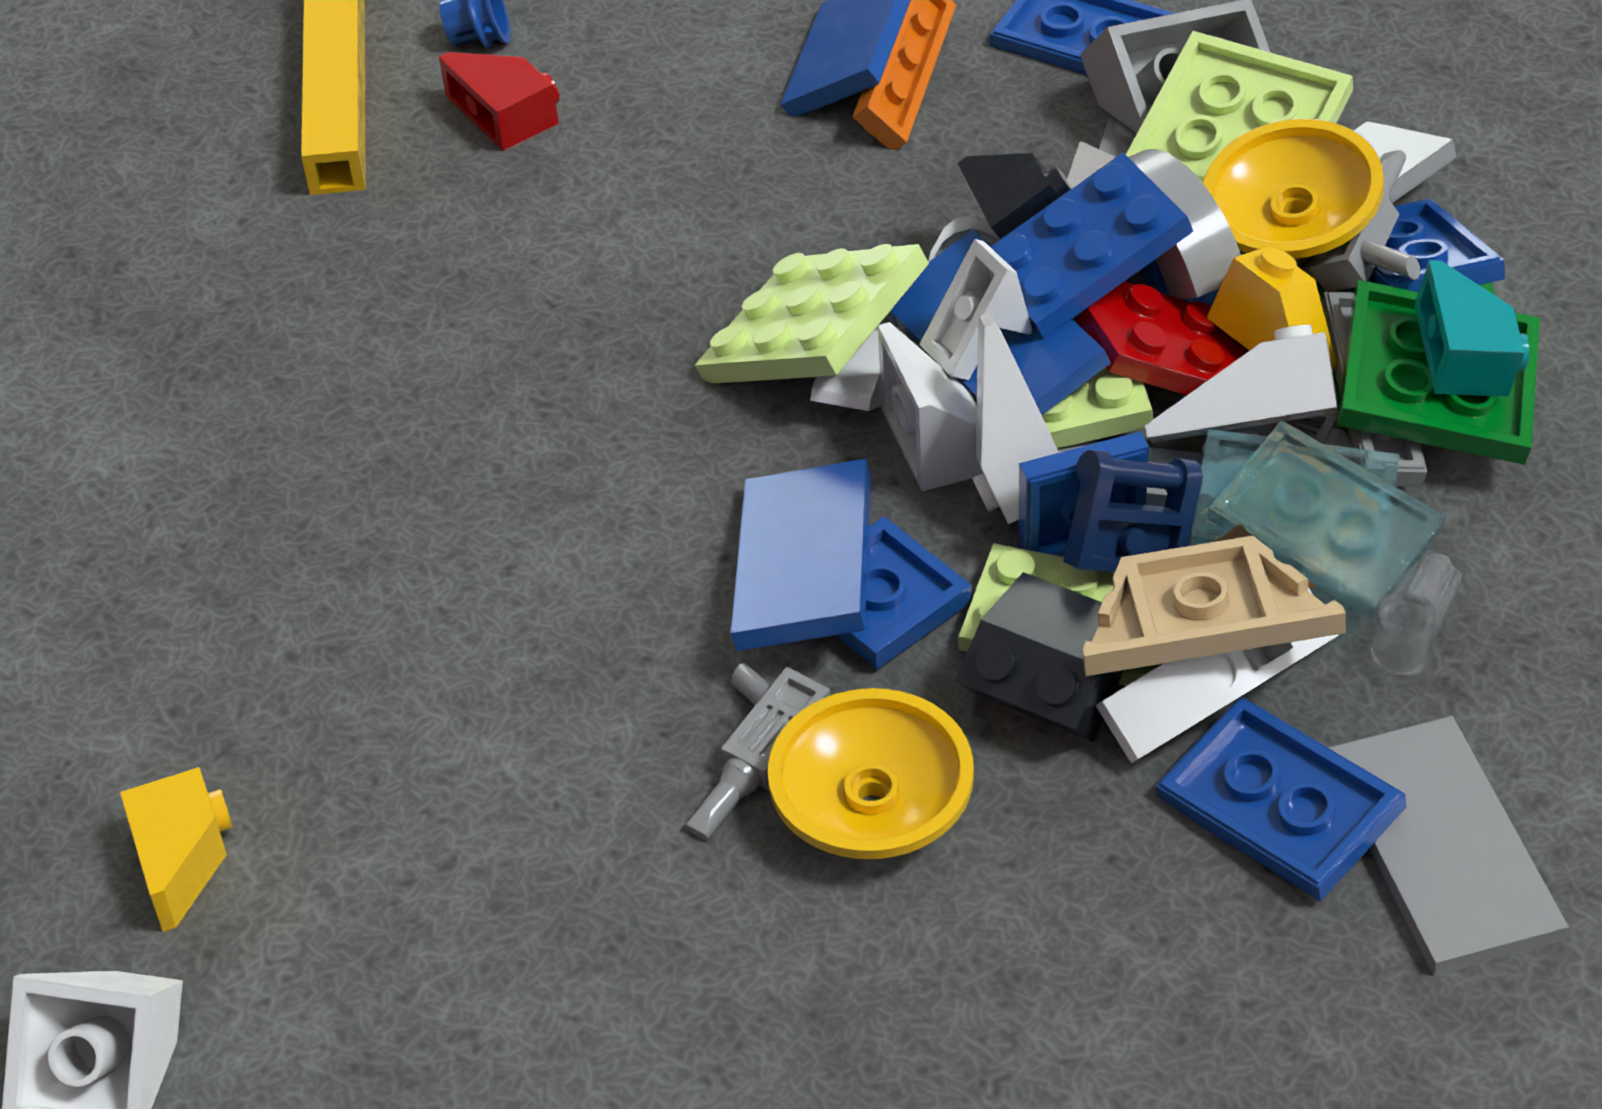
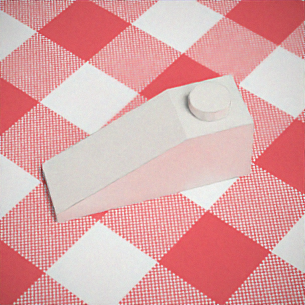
[972,311,1059,524]
[1145,325,1338,443]

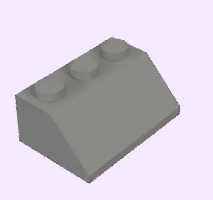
[1080,0,1271,133]

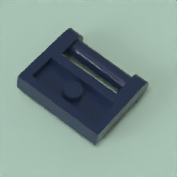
[1063,450,1203,572]

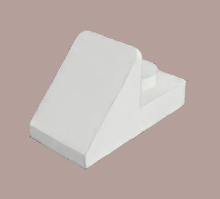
[919,239,1032,380]

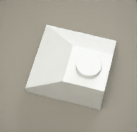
[878,322,983,491]
[2,971,183,1109]

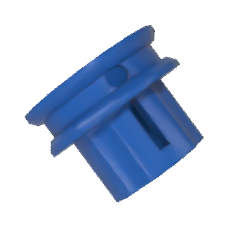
[439,0,510,49]

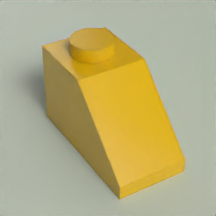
[1207,246,1337,373]
[120,767,233,932]

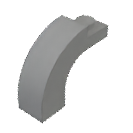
[1096,149,1241,299]

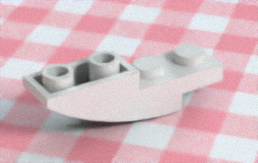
[1095,588,1339,763]

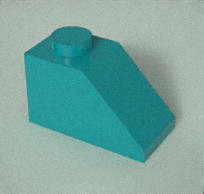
[1414,260,1529,397]

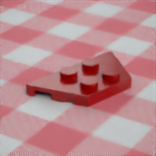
[1074,282,1250,395]

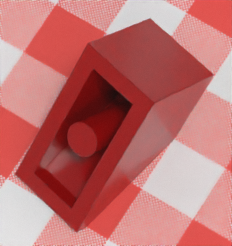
[439,52,560,151]

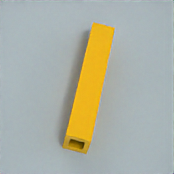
[301,0,366,195]

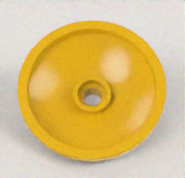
[1203,119,1384,259]
[768,688,974,859]

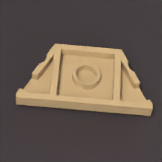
[1082,536,1346,676]

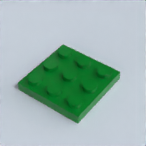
[1337,280,1540,465]

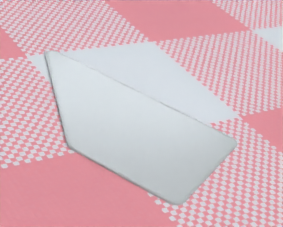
[1067,141,1116,188]

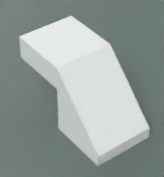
[810,324,906,411]

